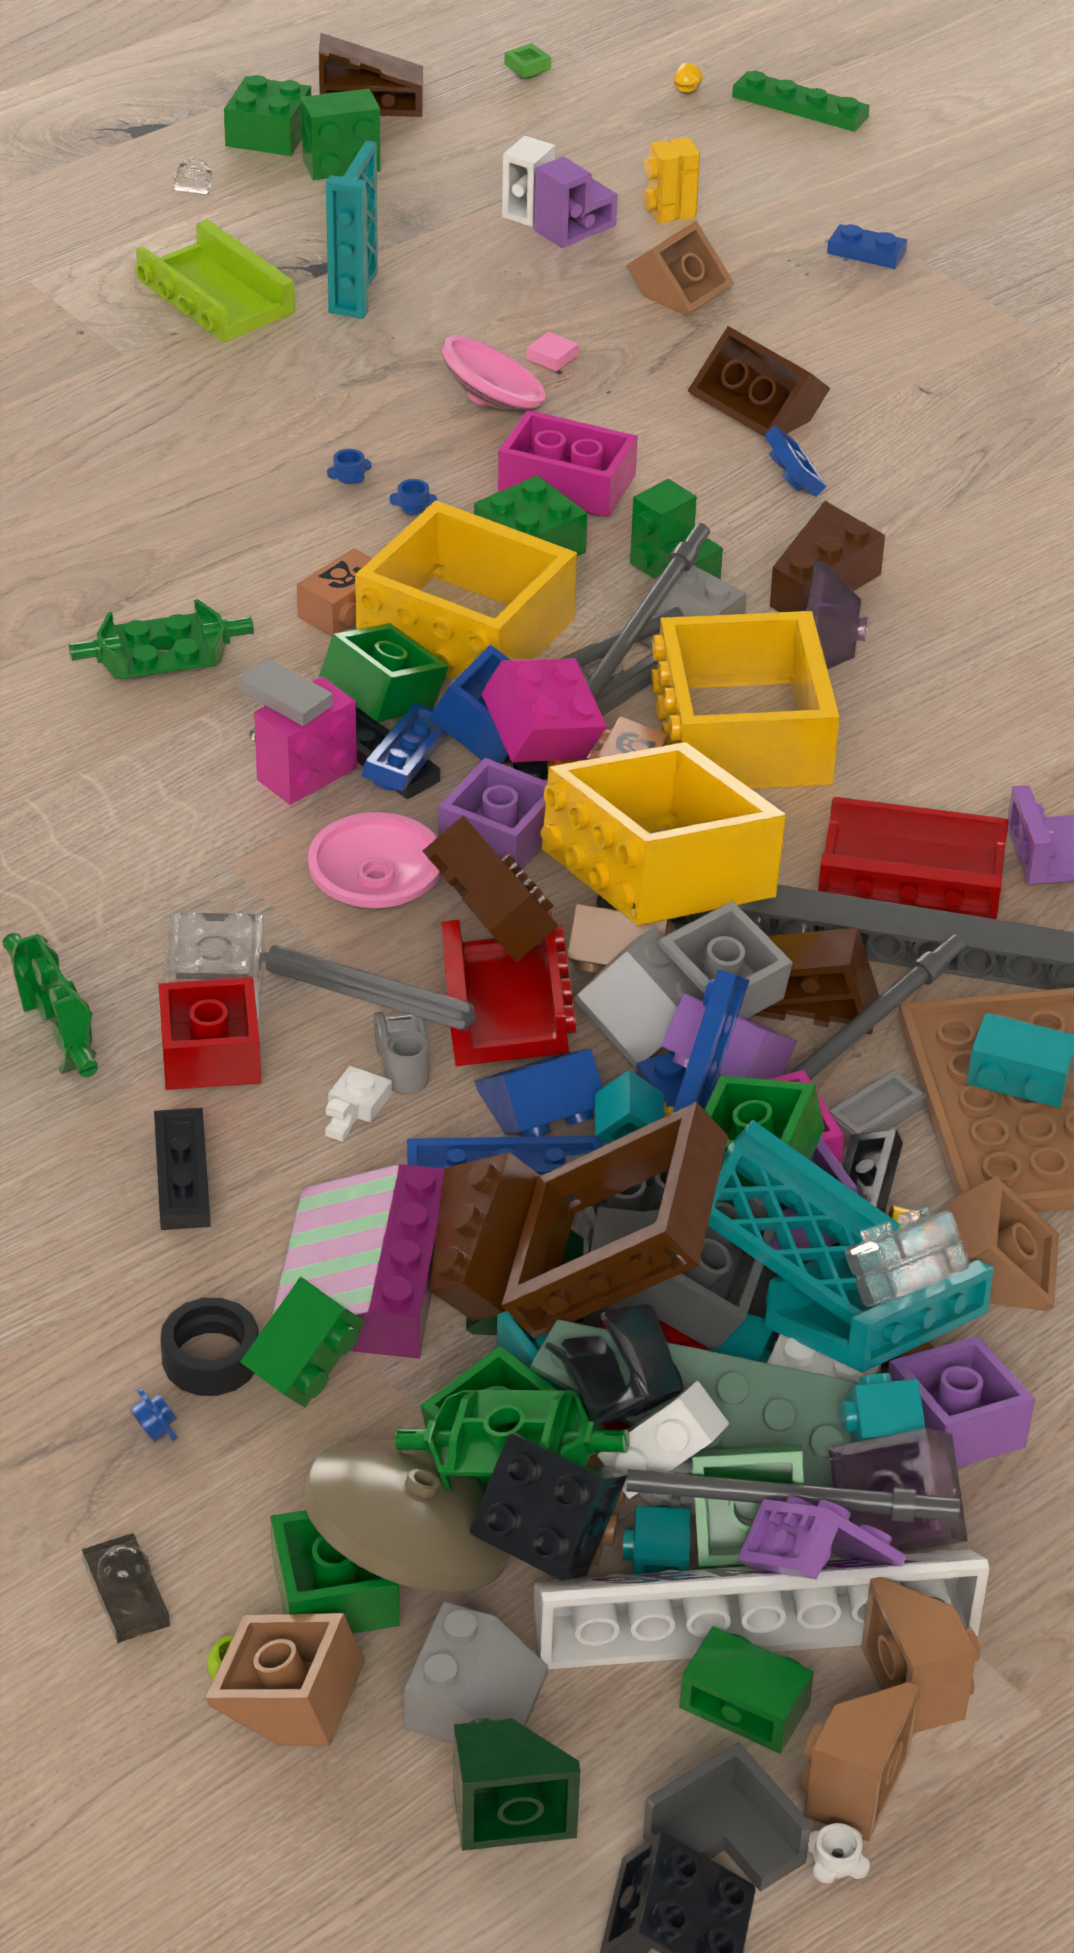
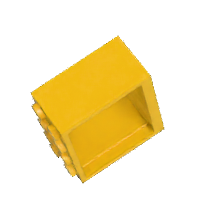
[355,500,577,680]
[650,611,840,789]
[540,742,786,926]

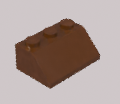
[688,326,831,436]

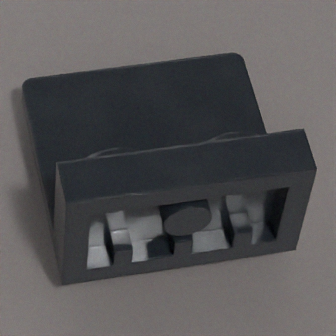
[470,1433,627,1581]
[600,1831,756,1953]

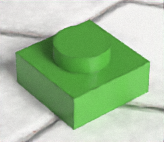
[504,44,551,78]

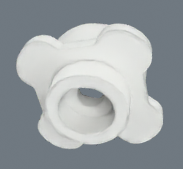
[808,1823,870,1883]

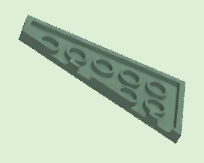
[530,1319,860,1487]

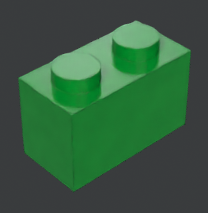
[240,1276,365,1407]
[679,1626,814,1754]

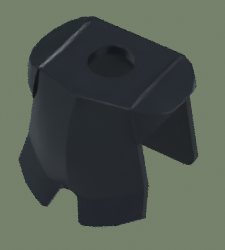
[545,1304,683,1424]

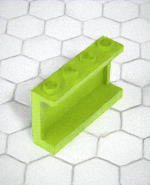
[135,219,295,342]

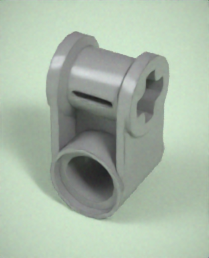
[374,1012,429,1094]

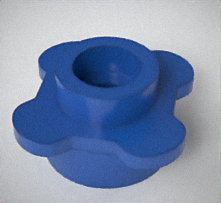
[327,449,371,484]
[390,479,437,515]
[130,1387,177,1442]

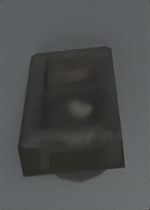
[82,1533,170,1643]

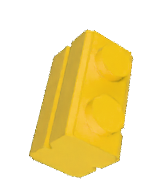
[642,137,700,223]

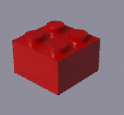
[158,977,261,1090]

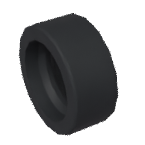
[160,1297,259,1396]

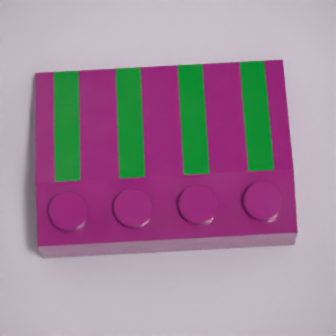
[272,1164,444,1359]

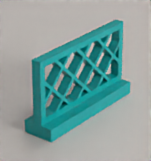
[325,141,378,319]
[708,1120,919,1326]

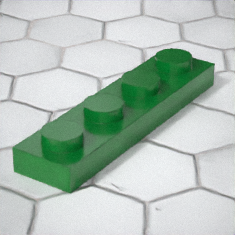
[732,71,870,132]

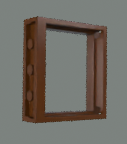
[501,1102,728,1339]

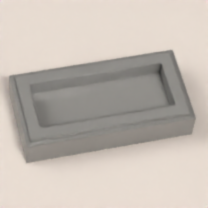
[238,658,333,726]
[829,1070,926,1144]

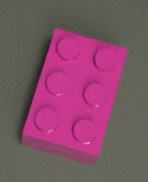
[498,410,638,517]

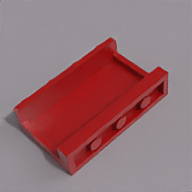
[818,797,1009,920]
[441,910,577,1067]

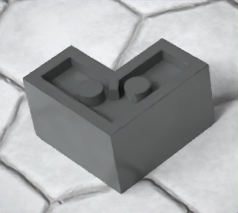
[643,1742,811,1892]

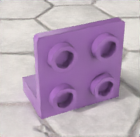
[1008,785,1074,885]
[737,1496,907,1580]

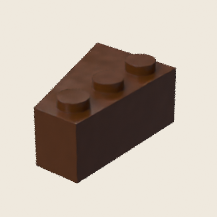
[319,33,423,117]
[770,501,885,616]
[422,815,559,962]
[753,928,880,1034]
[429,1152,541,1321]

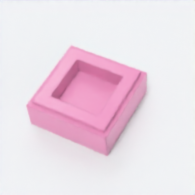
[526,331,579,372]

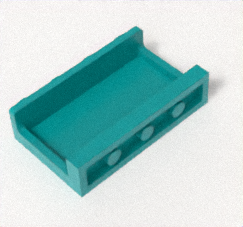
[764,1258,994,1373]

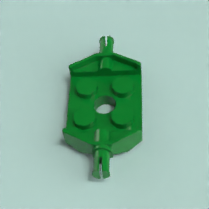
[69,599,254,679]
[2,932,98,1077]
[394,1390,629,1490]

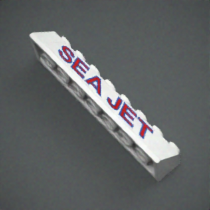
[533,1549,990,1669]

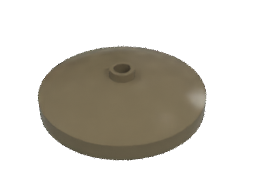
[303,1438,511,1593]

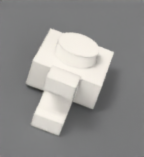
[325,1066,392,1142]

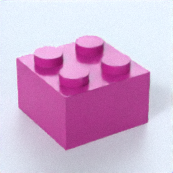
[481,658,607,762]
[254,676,357,805]

